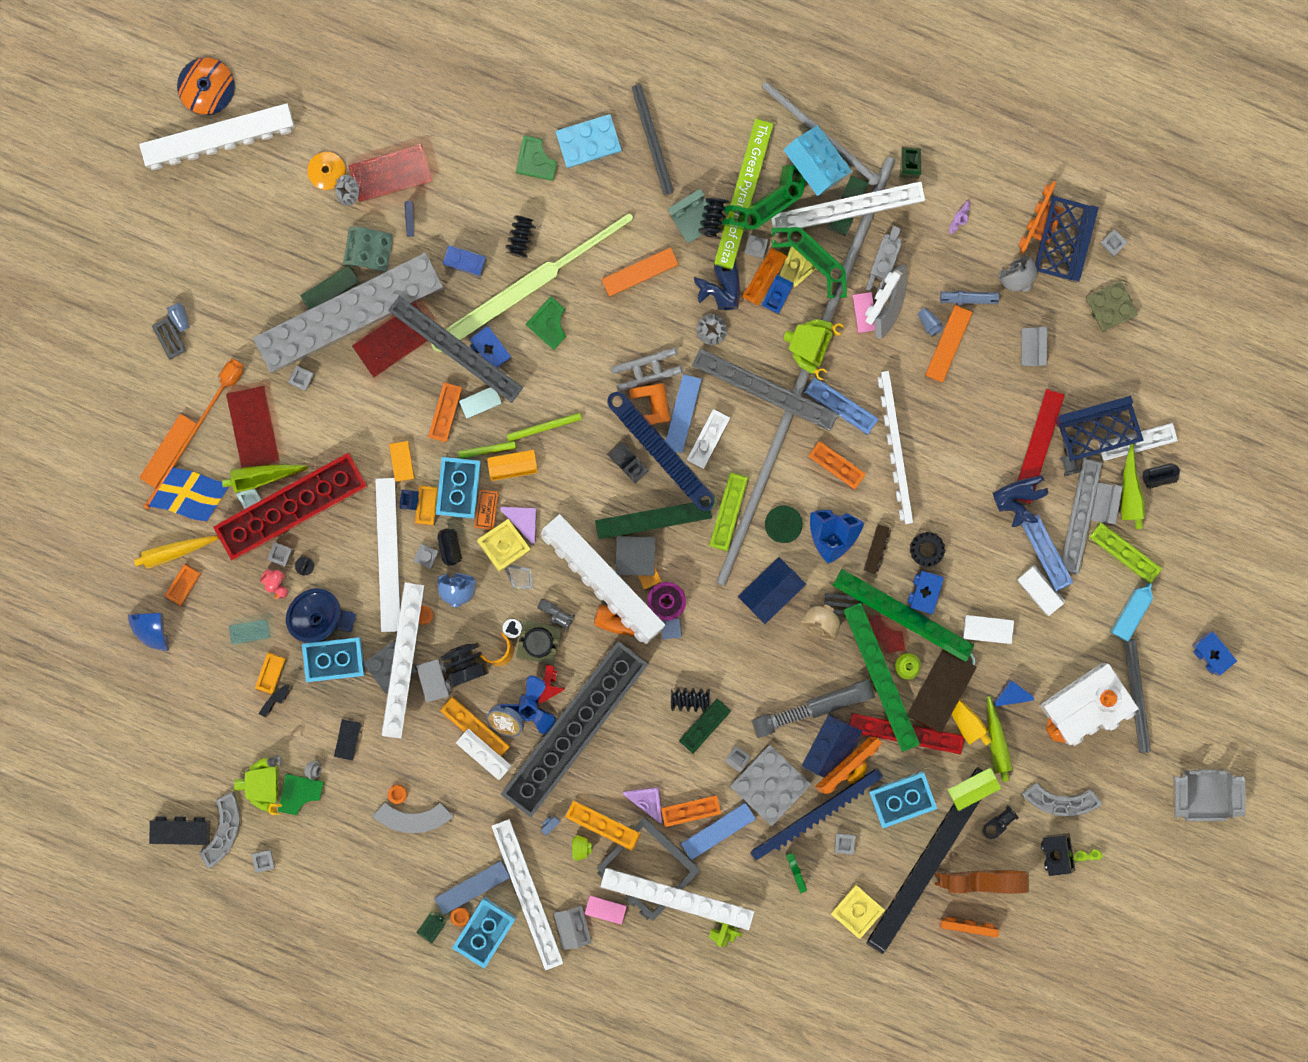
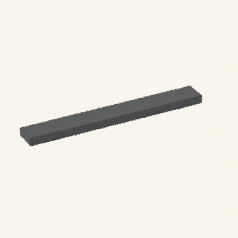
[388,295,523,403]
[692,348,838,431]

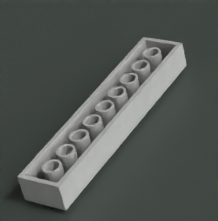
[253,253,444,374]

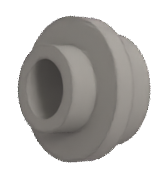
[305,761,322,780]

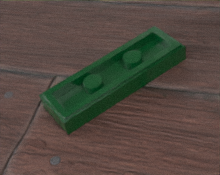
[828,176,868,236]
[300,266,360,310]
[679,698,731,754]

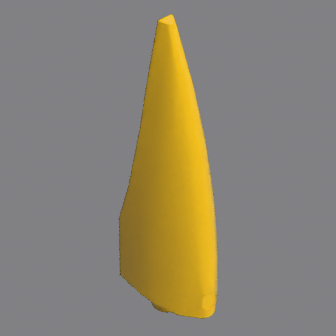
[134,536,218,569]
[952,699,992,746]

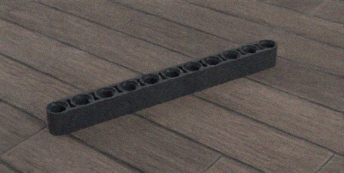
[866,767,983,954]

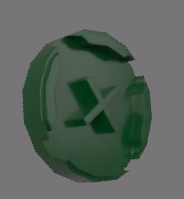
[765,505,803,543]

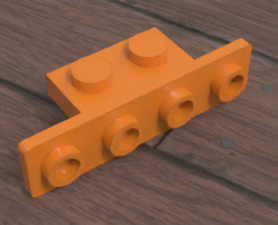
[1018,181,1064,254]

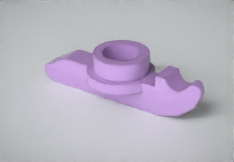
[949,201,970,234]

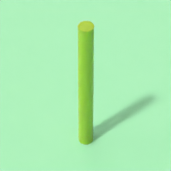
[507,413,582,441]

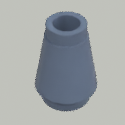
[166,302,190,332]
[917,308,944,337]

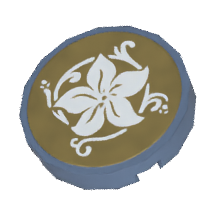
[487,705,524,737]

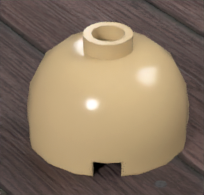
[801,605,840,641]

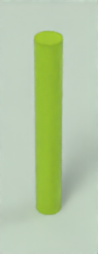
[458,441,516,459]

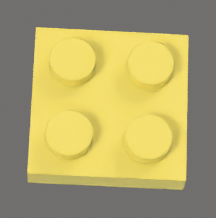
[477,519,531,572]
[831,884,885,939]

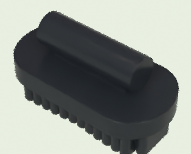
[1142,463,1180,489]
[437,528,462,566]

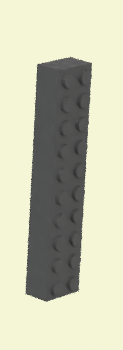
[501,640,649,818]

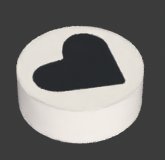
[503,619,522,638]

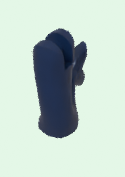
[694,258,740,311]
[992,475,1049,527]

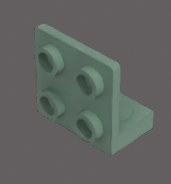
[668,189,708,243]
[343,227,393,272]

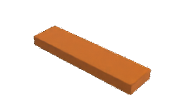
[601,247,679,297]
[925,305,973,383]
[139,413,197,488]

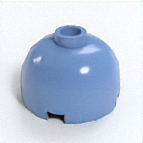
[437,573,476,607]

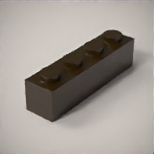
[863,524,891,574]

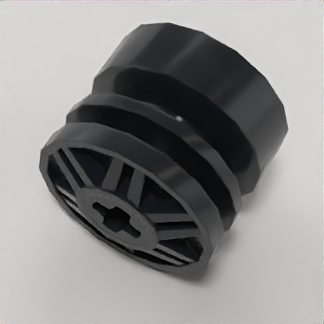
[441,643,489,687]

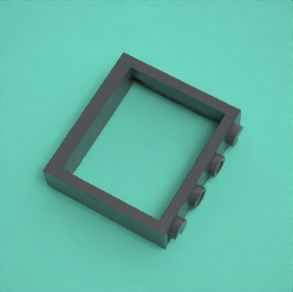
[597,816,700,921]

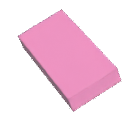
[852,292,875,333]
[585,895,627,925]

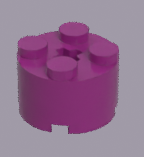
[647,582,686,621]

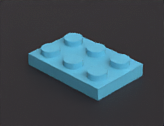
[555,114,622,168]

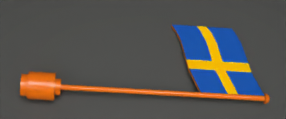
[143,358,245,521]

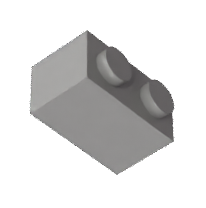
[416,659,452,702]

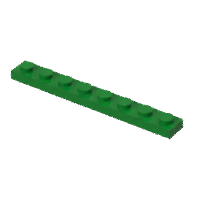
[833,569,974,662]
[843,603,920,752]

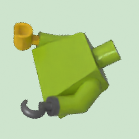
[234,755,282,815]

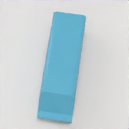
[1109,583,1153,642]

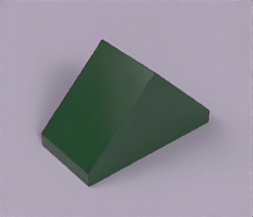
[899,147,921,178]

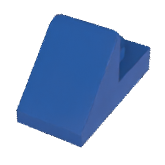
[762,275,794,314]

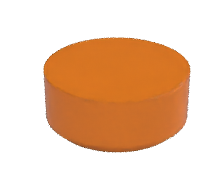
[419,606,434,625]
[388,784,407,804]
[450,907,470,927]

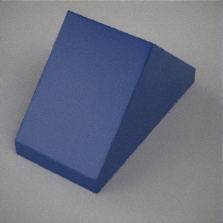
[993,680,1034,706]

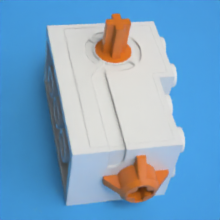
[1039,662,1139,746]

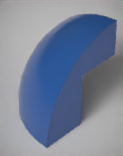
[810,510,864,564]
[128,613,169,651]

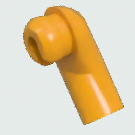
[847,760,867,785]

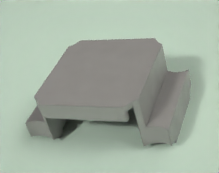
[1173,769,1246,821]

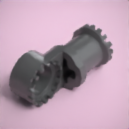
[1060,436,1081,476]
[537,598,575,631]

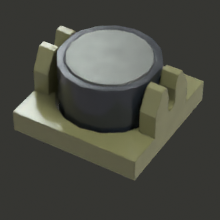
[516,620,562,665]

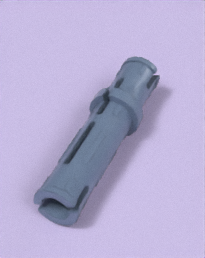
[940,290,999,305]

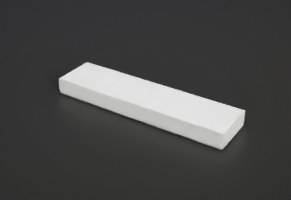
[1098,423,1178,461]

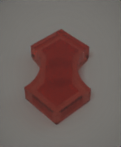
[867,615,905,653]

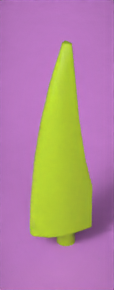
[1121,444,1146,529]
[222,465,308,493]
[987,696,1013,782]

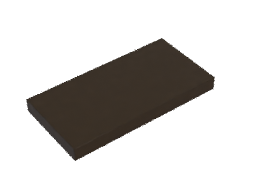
[907,649,977,734]

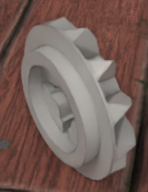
[334,175,359,206]
[696,314,727,345]

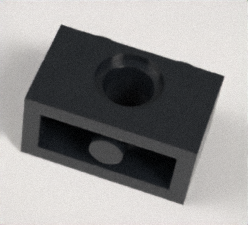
[1041,833,1076,876]

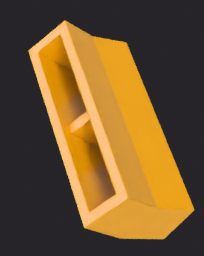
[487,450,538,481]

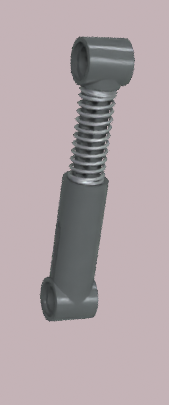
[751,679,875,738]

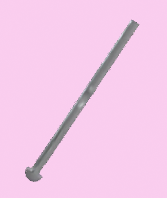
[762,81,880,185]

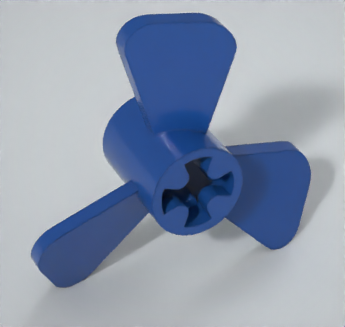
[499,675,555,734]

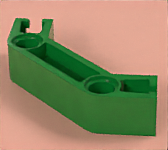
[722,165,806,230]
[772,227,847,298]

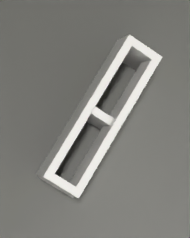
[1016,565,1065,616]
[963,615,1014,644]

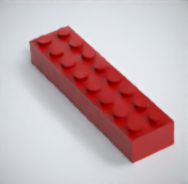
[213,453,369,561]

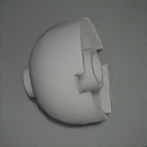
[998,256,1037,292]

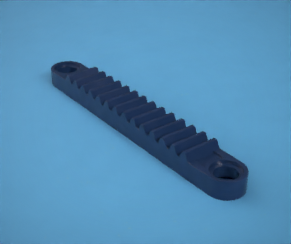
[607,392,716,511]
[750,768,883,861]

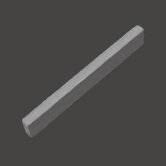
[1061,458,1102,575]

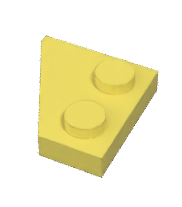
[779,247,816,288]

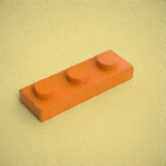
[742,248,787,306]
[428,382,462,443]
[808,441,866,490]
[661,795,721,827]
[939,916,999,938]

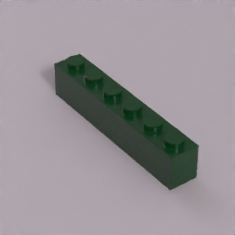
[595,499,712,539]

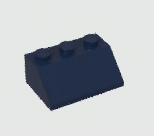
[738,557,807,624]
[802,713,863,777]

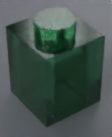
[416,912,447,944]

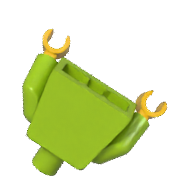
[784,319,844,380]

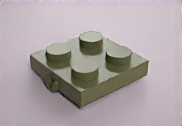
[1086,281,1138,332]

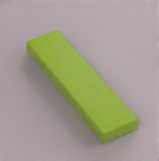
[709,472,748,551]
[1088,522,1162,583]

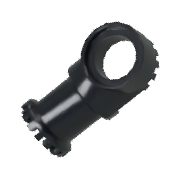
[982,805,1019,839]

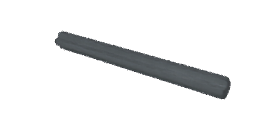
[632,84,673,195]
[1124,639,1151,753]

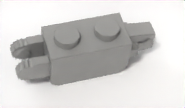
[866,226,901,293]

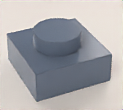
[541,816,560,835]

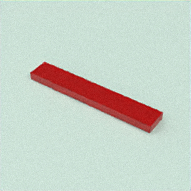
[1014,389,1065,504]
[849,713,964,755]

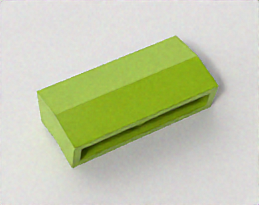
[947,768,1001,811]

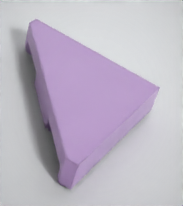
[500,507,536,544]
[623,787,663,823]

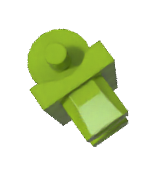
[709,921,743,947]

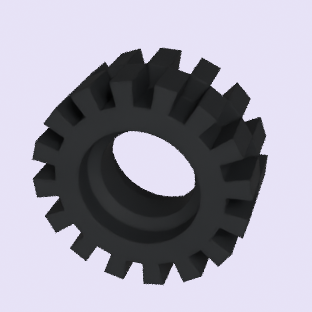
[910,532,945,567]

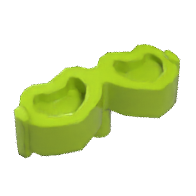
[1073,849,1103,862]

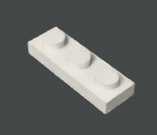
[865,270,903,325]
[687,409,730,469]
[456,729,511,780]

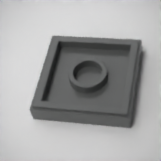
[616,536,655,576]

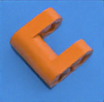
[629,384,671,425]

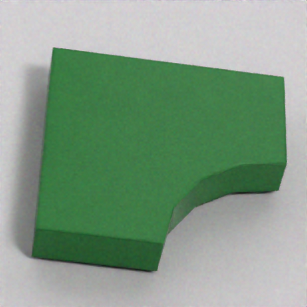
[516,135,557,181]
[525,297,567,350]
[278,774,324,816]
[785,852,807,894]

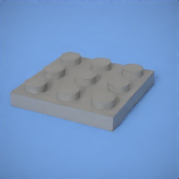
[730,744,811,826]

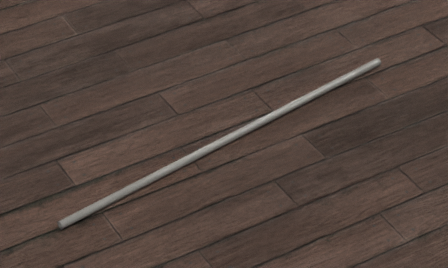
[716,157,895,586]

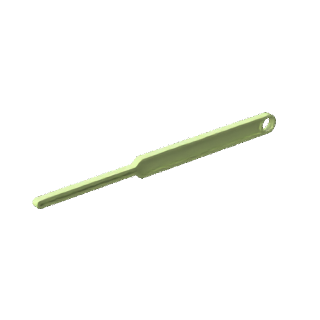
[431,214,633,352]

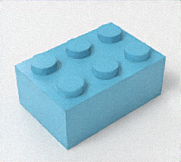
[783,125,852,196]
[436,457,481,519]
[302,637,366,682]
[868,771,937,828]
[452,897,516,969]

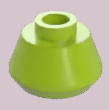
[895,653,921,679]
[572,835,592,861]

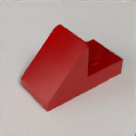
[538,664,565,703]

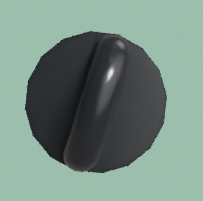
[295,556,314,576]

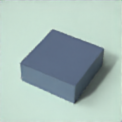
[661,618,681,639]

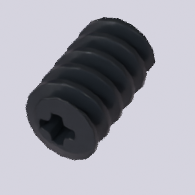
[698,197,730,239]
[505,215,536,258]
[671,687,710,713]

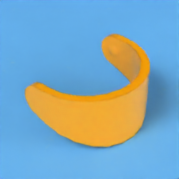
[480,632,514,666]

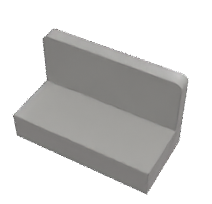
[1021,327,1047,367]
[1090,483,1123,524]
[554,906,592,950]

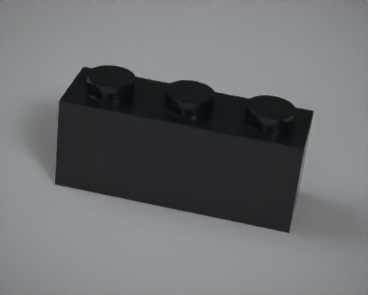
[149,816,210,845]

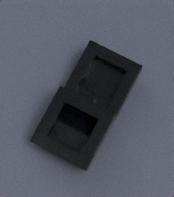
[607,441,649,484]
[259,684,292,717]

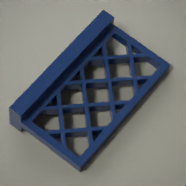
[1035,196,1099,283]
[1055,396,1144,462]

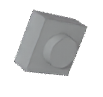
[1100,229,1128,257]
[745,235,768,259]
[288,365,314,391]
[267,542,293,567]
[414,544,439,569]
[725,746,751,772]
[834,833,855,855]
[251,849,275,873]

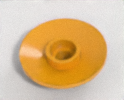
[307,152,346,190]

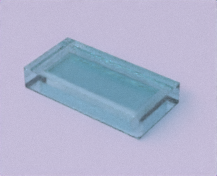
[229,619,270,645]

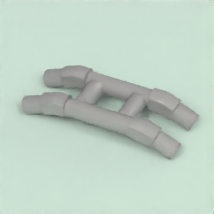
[611,347,684,392]

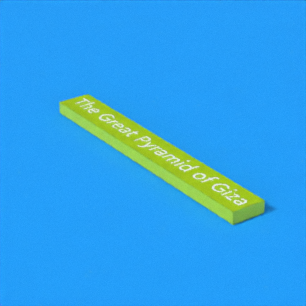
[714,119,773,269]

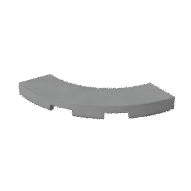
[875,264,907,338]
[1021,782,1102,816]
[199,791,240,869]
[372,802,453,833]

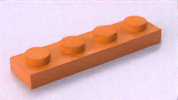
[815,736,882,794]

